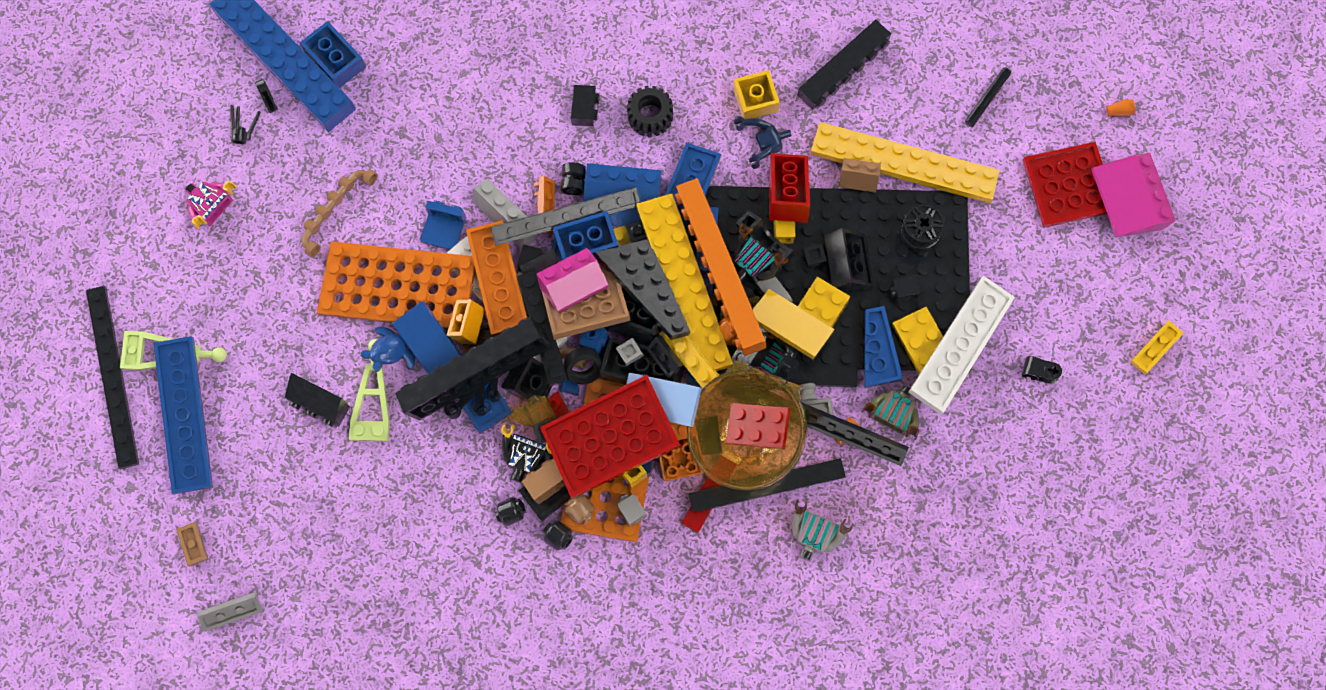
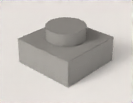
[616,338,643,366]

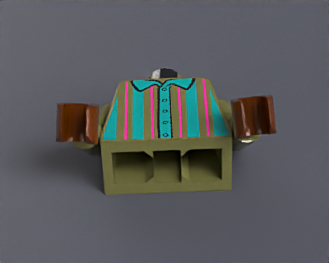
[861,385,919,440]

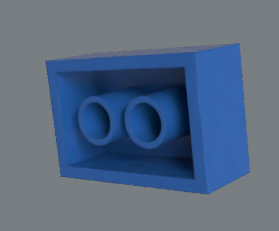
[300,21,366,88]
[552,211,619,260]

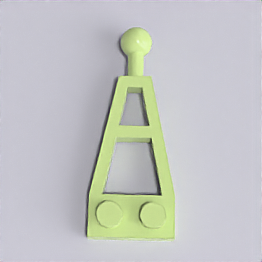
[120,331,227,371]
[349,339,390,442]

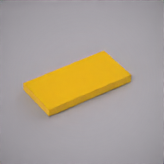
[753,289,834,359]

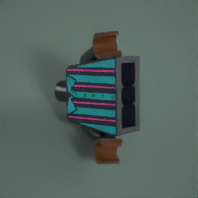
[733,223,789,284]
[740,332,800,389]

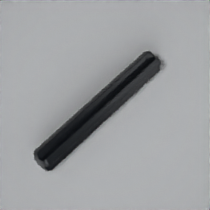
[965,67,1011,127]

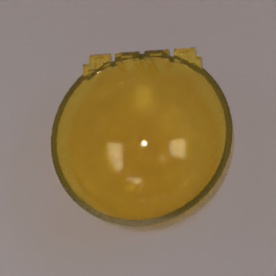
[687,360,807,490]

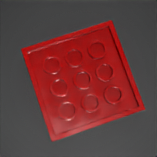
[1022,142,1107,228]

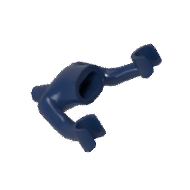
[734,116,792,169]

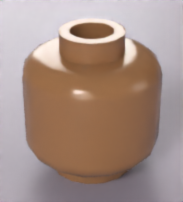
[565,494,594,524]

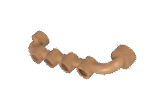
[302,169,378,258]

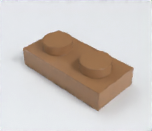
[176,522,209,567]

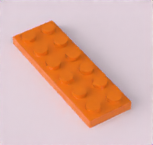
[466,220,527,337]

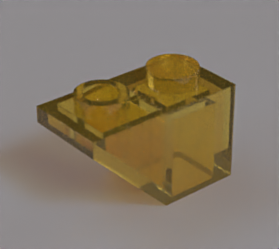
[507,395,556,427]

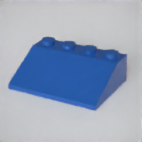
[583,163,662,227]

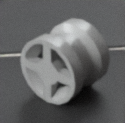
[796,383,818,401]

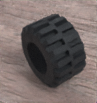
[627,86,673,137]

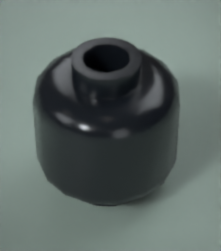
[495,497,526,526]
[543,521,573,550]

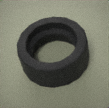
[564,347,602,385]

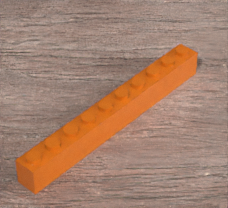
[675,178,766,356]

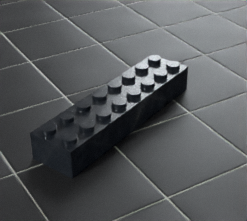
[395,318,552,421]

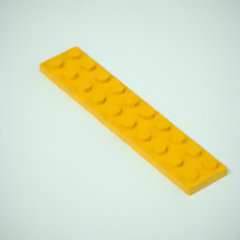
[810,122,1000,204]
[636,194,733,371]

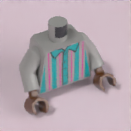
[791,499,854,562]

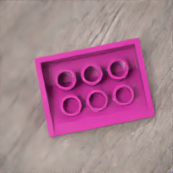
[1091,153,1176,238]

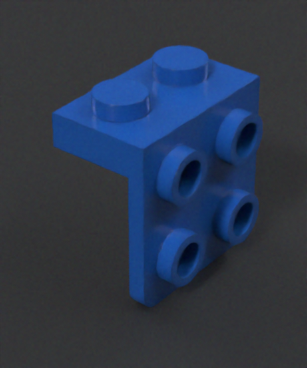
[420,200,467,250]

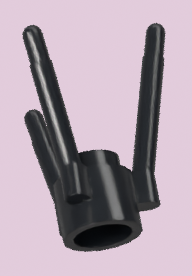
[230,105,261,144]

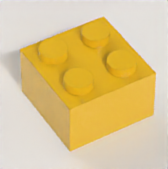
[733,70,780,119]
[798,277,850,328]

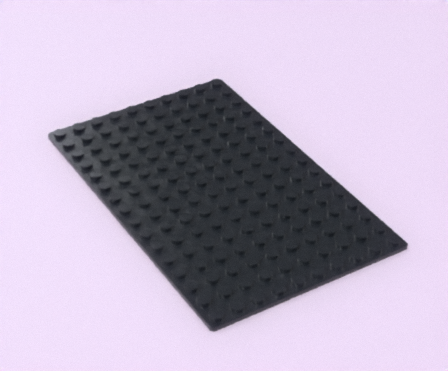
[689,186,972,372]

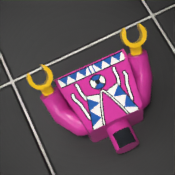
[185,181,238,230]

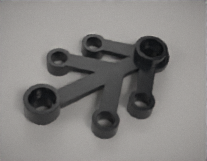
[444,375,502,419]

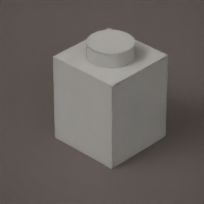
[617,494,647,527]

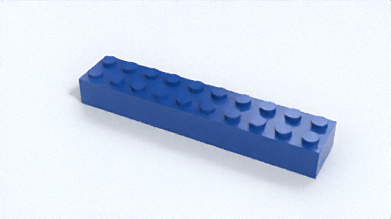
[209,0,356,133]

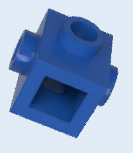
[579,327,610,358]

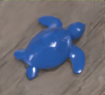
[360,327,415,372]

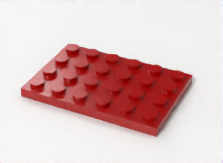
[540,375,681,499]

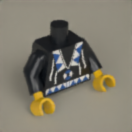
[501,423,553,483]

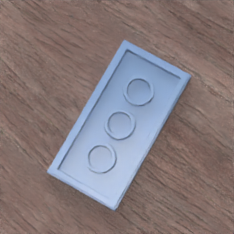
[626,373,702,427]

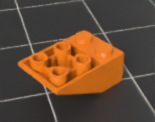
[659,422,702,481]

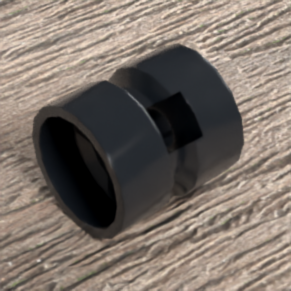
[560,162,586,195]

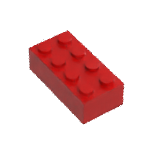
[769,153,810,223]

